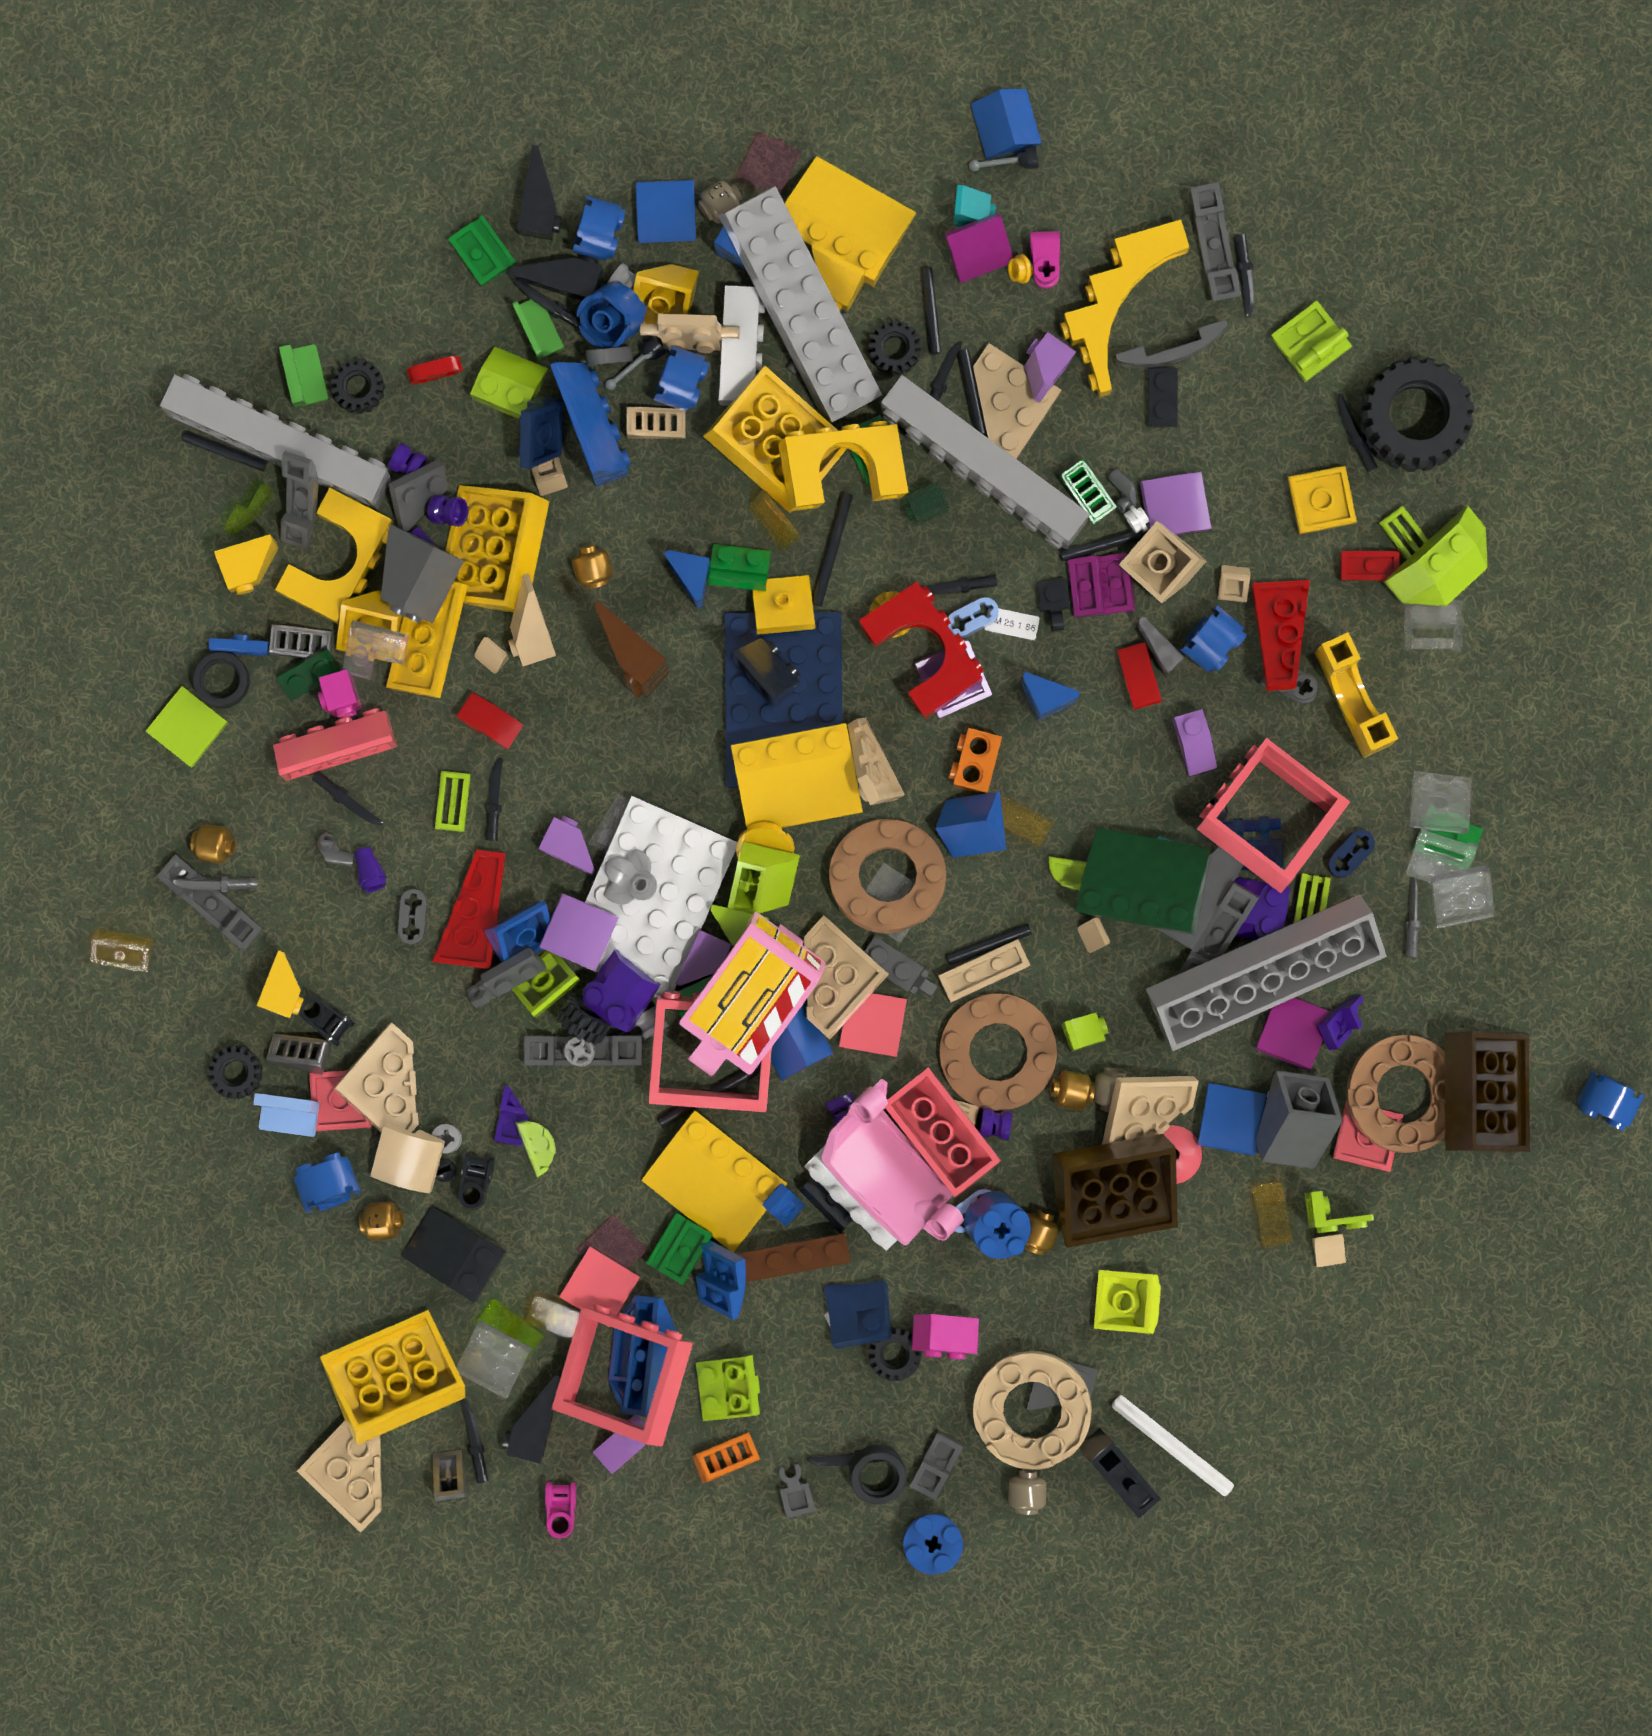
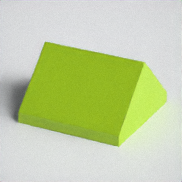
[512,951,581,1019]

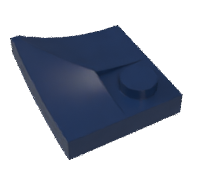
[824,1280,891,1349]

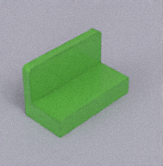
[512,300,565,361]
[279,344,329,408]

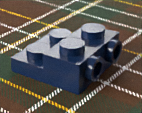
[518,395,563,469]

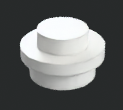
[1124,505,1150,533]

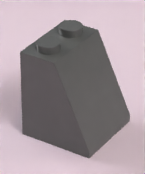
[381,525,464,624]
[1256,1071,1342,1169]

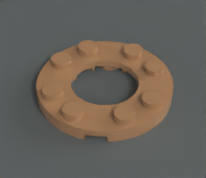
[829,819,946,933]
[940,994,1057,1111]
[1346,1035,1445,1153]

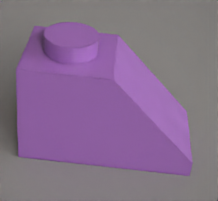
[1025,332,1076,403]
[1172,709,1217,776]
[539,815,595,876]
[675,930,732,987]
[593,1415,646,1474]

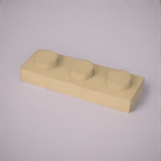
[938,939,1030,1003]

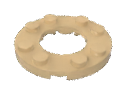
[973,1351,1092,1470]

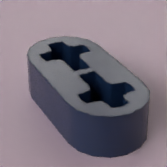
[1328,830,1375,878]

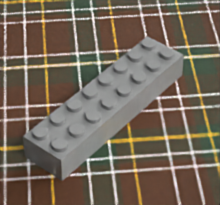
[718,186,882,423]
[160,374,392,511]
[881,375,1090,549]
[1146,894,1387,1051]

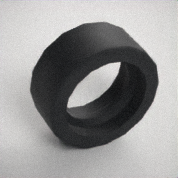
[193,651,250,708]
[849,1444,906,1505]

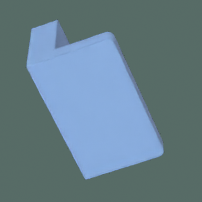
[253,1093,320,1137]

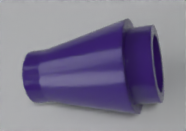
[355,847,387,893]

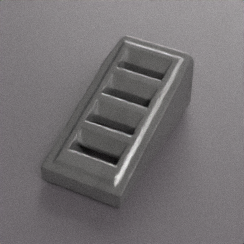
[1137,617,1183,676]
[269,624,332,659]
[266,1034,331,1075]

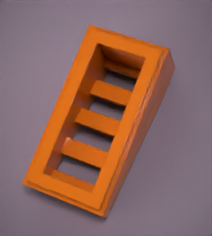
[692,1432,760,1483]

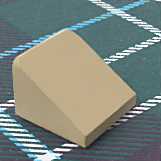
[532,457,568,496]
[1218,565,1250,603]
[475,637,509,674]
[1078,917,1110,953]
[1312,1234,1346,1267]

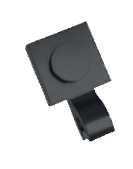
[1037,579,1070,632]

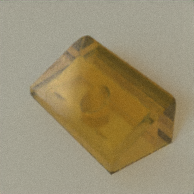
[749,490,800,551]
[1001,795,1054,848]
[90,928,154,973]
[525,1294,580,1340]

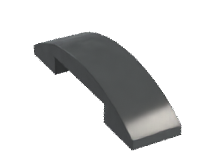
[1190,182,1241,302]
[1114,320,1227,369]
[280,451,318,550]
[156,854,263,951]
[1177,882,1259,975]
[524,1036,642,1066]

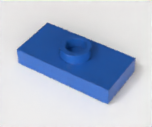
[209,635,270,656]
[762,1184,806,1227]

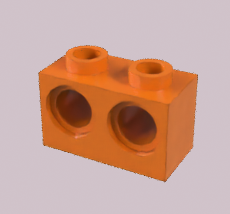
[949,728,1002,794]

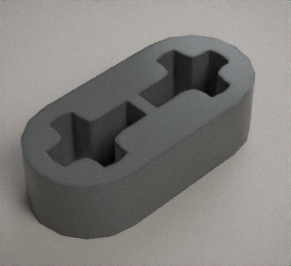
[585,346,633,365]
[398,889,427,945]

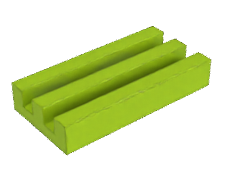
[1379,506,1428,560]
[435,771,471,832]
[1293,873,1331,924]

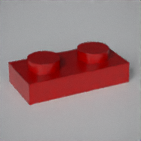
[1340,551,1400,581]

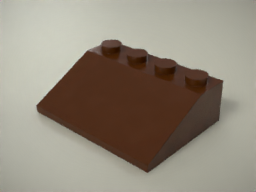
[594,601,670,699]

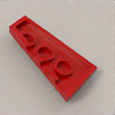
[1251,580,1310,691]
[432,850,506,970]

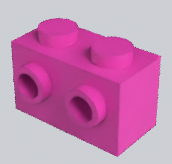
[318,669,362,719]
[912,1314,979,1360]

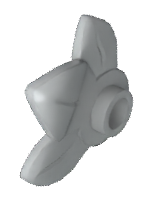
[604,849,657,905]

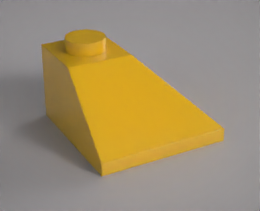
[811,242,865,312]
[633,264,699,324]
[214,534,279,595]
[336,590,403,663]
[256,950,304,1018]

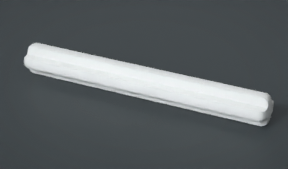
[1112,1395,1234,1496]

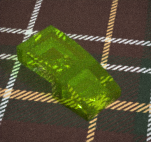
[223,483,275,535]
[476,1298,544,1359]

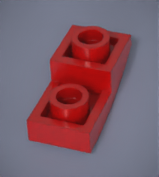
[1117,642,1162,710]
[455,692,523,749]

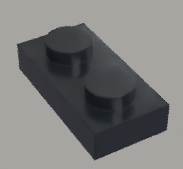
[1148,368,1178,427]
[799,1178,853,1233]

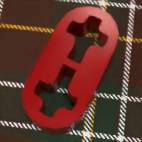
[406,356,463,385]

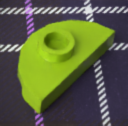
[1048,856,1087,890]
[515,1120,556,1178]

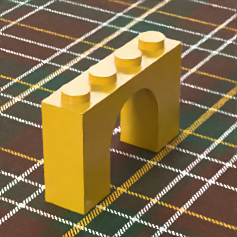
[778,421,908,512]
[275,488,394,625]
[1315,632,1398,758]

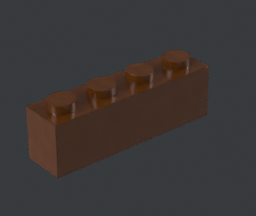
[737,1233,851,1282]

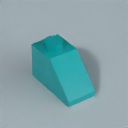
[953,185,996,227]

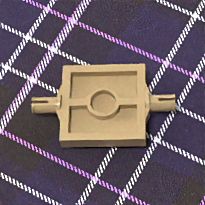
[640,314,740,353]

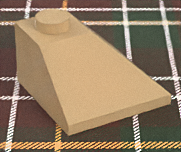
[1119,521,1207,603]

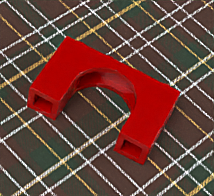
[859,582,984,720]

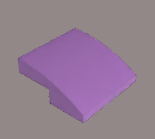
[1140,472,1212,536]
[914,639,992,718]
[539,893,619,972]

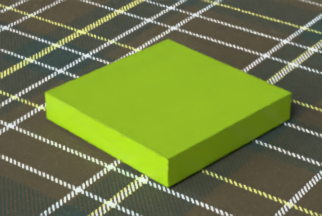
[146,686,228,768]

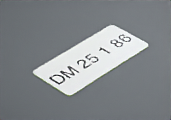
[984,607,1040,640]

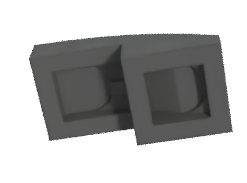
[909,1430,964,1500]

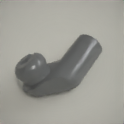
[1108,469,1137,513]
[317,833,355,867]

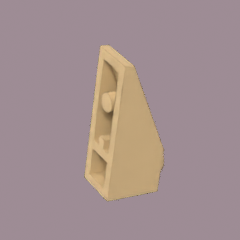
[508,574,556,666]

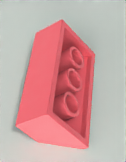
[273,708,398,781]
[885,1067,1001,1197]

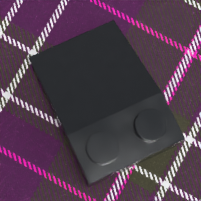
[734,638,801,708]
[402,1206,507,1303]

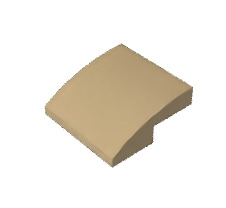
[371,1122,445,1193]

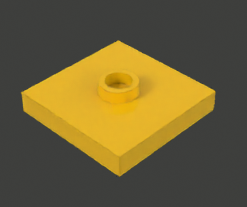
[1287,466,1357,535]
[752,575,815,635]

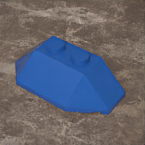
[608,1295,676,1417]

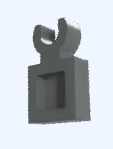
[779,1463,816,1519]

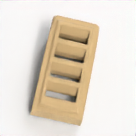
[627,407,686,439]

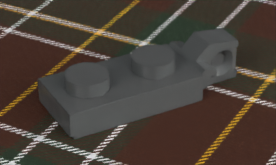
[865,936,938,997]
[467,948,547,1008]

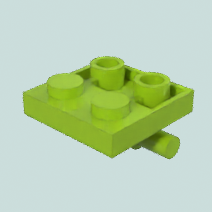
[1270,301,1352,383]
[696,1355,760,1421]

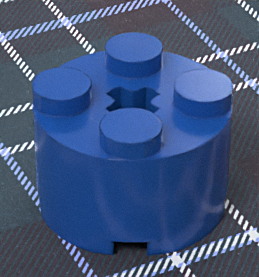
[572,196,626,261]
[577,281,646,349]
[653,345,710,411]
[1180,605,1247,672]
[1576,1070,1645,1131]
[293,1153,361,1213]
[964,1191,1031,1259]
[903,1513,963,1575]

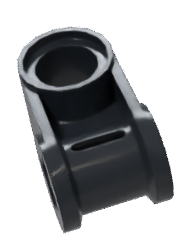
[299,996,355,1047]
[458,1152,495,1210]

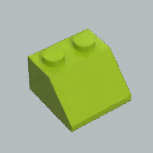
[470,347,548,419]

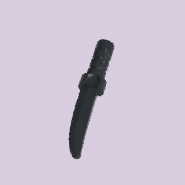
[1234,234,1254,317]
[516,279,581,331]
[930,341,962,402]
[1337,393,1378,472]
[921,575,998,595]
[486,758,503,841]
[312,771,384,825]
[461,1400,489,1484]
[807,1450,886,1466]

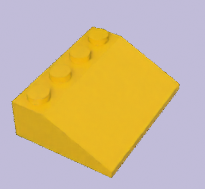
[785,156,916,287]
[703,366,846,513]
[446,485,549,613]
[731,723,863,828]
[641,1111,787,1253]
[320,1310,465,1445]

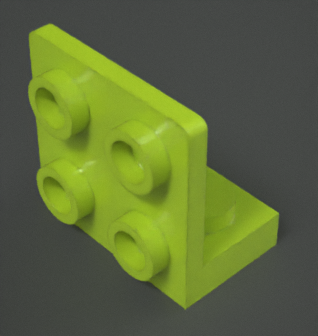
[1304,1191,1374,1233]

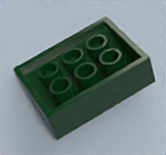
[1075,828,1212,935]

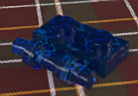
[1222,816,1284,871]

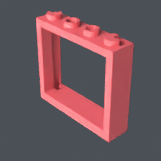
[1197,738,1350,893]
[649,991,772,1112]
[552,1304,693,1446]

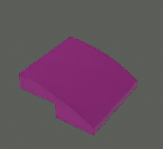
[944,212,1013,283]
[1068,553,1136,617]
[1255,998,1331,1071]

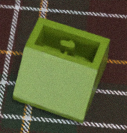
[728,842,800,914]

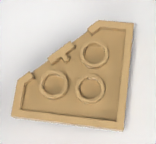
[973,343,1061,459]
[848,718,905,805]
[804,915,889,1039]
[332,1022,419,1133]
[1102,1076,1199,1145]
[297,1421,382,1533]

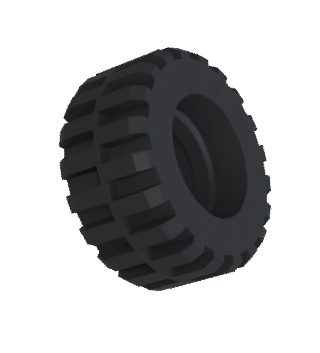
[1359,356,1474,472]

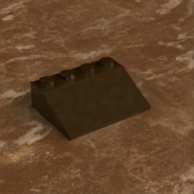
[1444,1032,1530,1152]
[1052,1134,1178,1248]

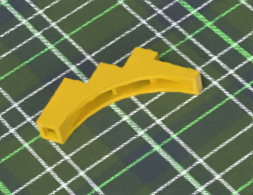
[1060,220,1189,398]

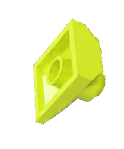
[1094,1270,1161,1334]

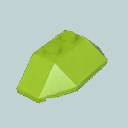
[1384,506,1488,606]

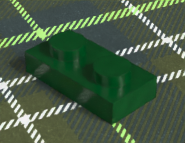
[275,646,340,701]

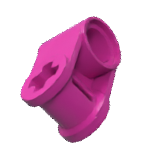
[1030,231,1060,289]
[545,1482,576,1539]

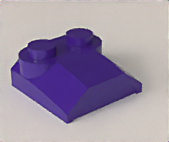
[1231,878,1290,941]
[583,949,661,1032]

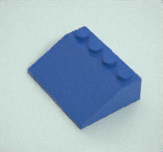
[550,362,632,487]

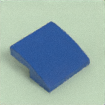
[636,180,696,243]
[1197,1083,1266,1156]
[696,1241,746,1320]

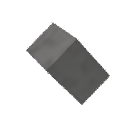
[433,1450,468,1501]

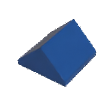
[971,89,1042,160]
[664,550,710,609]
[1021,672,1080,721]
[935,792,1006,858]
[484,901,550,963]
[771,1002,833,1081]

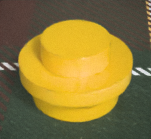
[1008,254,1033,284]

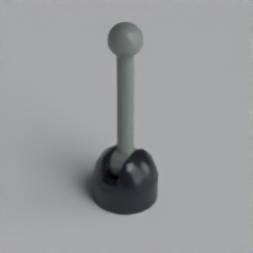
[969,145,1039,171]
[605,336,666,390]

